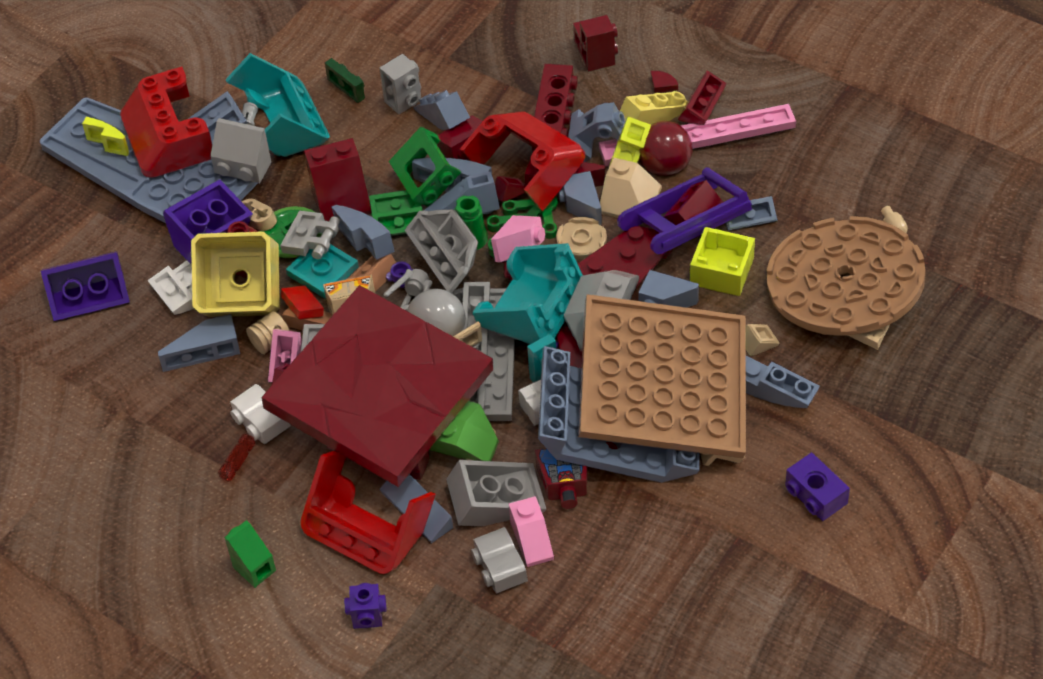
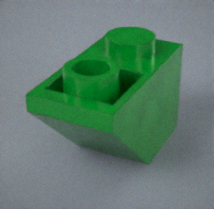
[224,520,276,588]

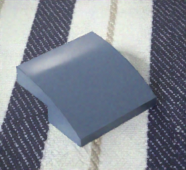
[188,91,248,145]

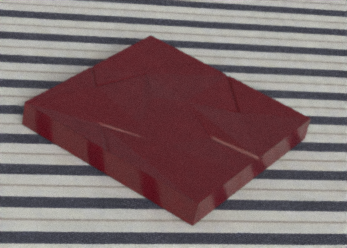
[261,285,493,487]

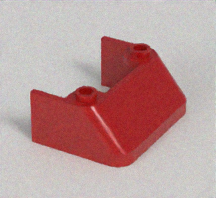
[460,111,585,211]
[301,450,436,574]

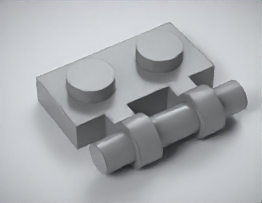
[280,210,340,259]

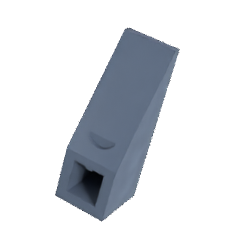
[414,90,470,130]
[424,171,500,214]

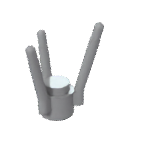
[384,269,432,307]

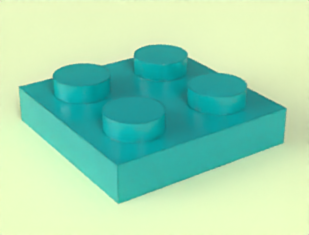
[286,244,359,299]

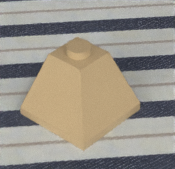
[600,158,662,225]

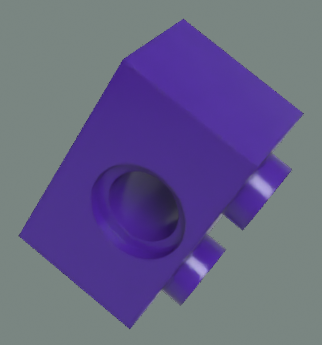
[785,452,850,521]

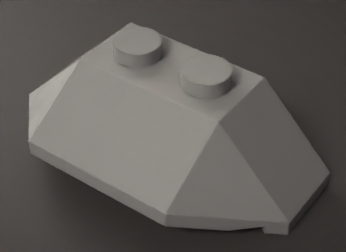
[405,209,478,293]
[564,270,639,351]

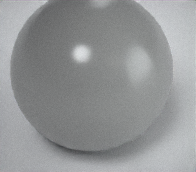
[407,289,466,336]

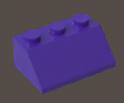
[163,179,253,264]
[41,251,130,321]

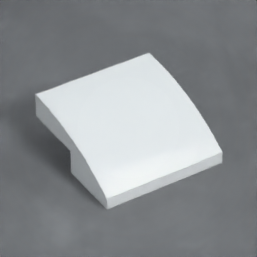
[148,261,194,315]

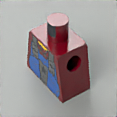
[535,448,588,509]

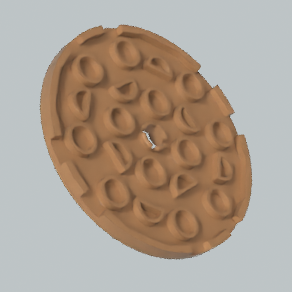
[767,216,926,335]

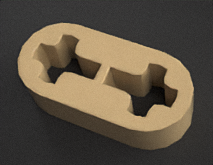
[242,199,277,231]

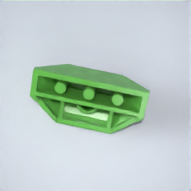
[429,401,499,461]

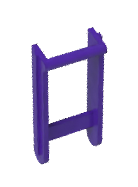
[617,167,752,254]

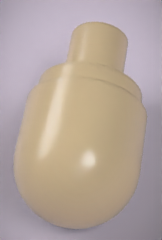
[881,206,908,233]

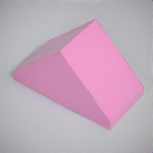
[268,329,302,382]

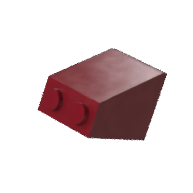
[304,138,372,222]

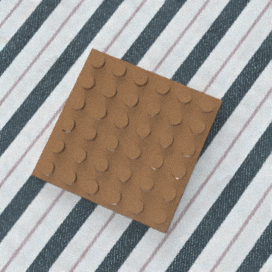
[578,294,746,458]

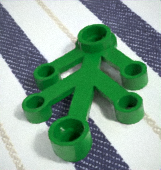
[487,196,558,258]

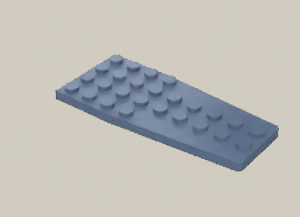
[40,98,258,223]

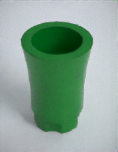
[454,195,488,250]

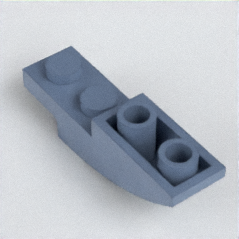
[746,356,820,408]

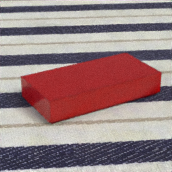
[281,285,324,320]

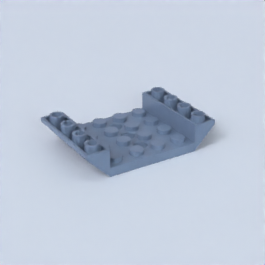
[538,346,699,483]

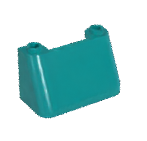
[472,243,583,344]

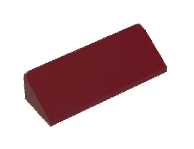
[677,71,727,125]

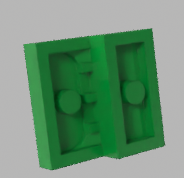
[369,190,423,236]

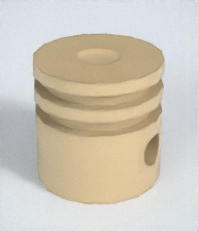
[246,311,289,354]

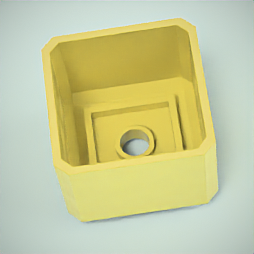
[191,232,280,317]

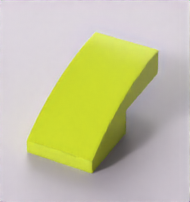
[609,116,651,167]
[82,117,129,156]

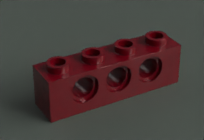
[532,64,578,151]

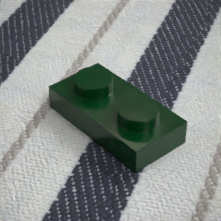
[325,58,365,103]

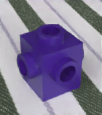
[344,583,387,629]

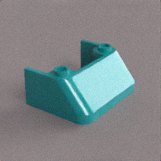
[225,53,330,157]

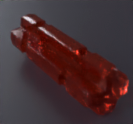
[218,433,255,482]

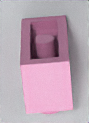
[491,215,545,262]
[509,496,554,567]

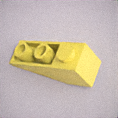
[620,91,687,125]

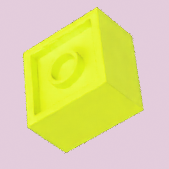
[690,227,755,296]

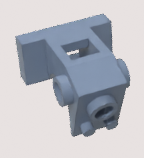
[568,102,625,162]

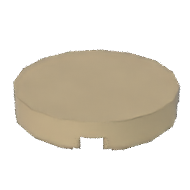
[556,217,607,261]

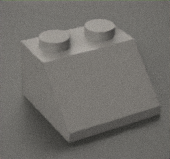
[211,118,271,183]

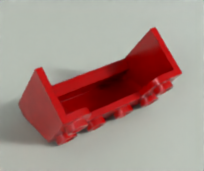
[120,67,213,177]

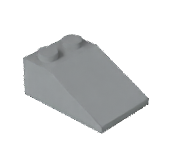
[446,460,546,526]

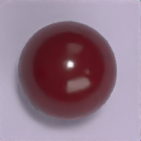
[639,121,693,176]

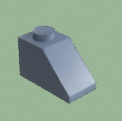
[558,171,602,225]
[639,270,699,308]

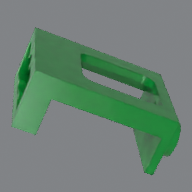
[388,126,461,207]

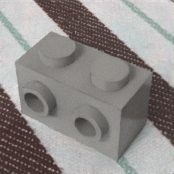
[380,54,421,114]

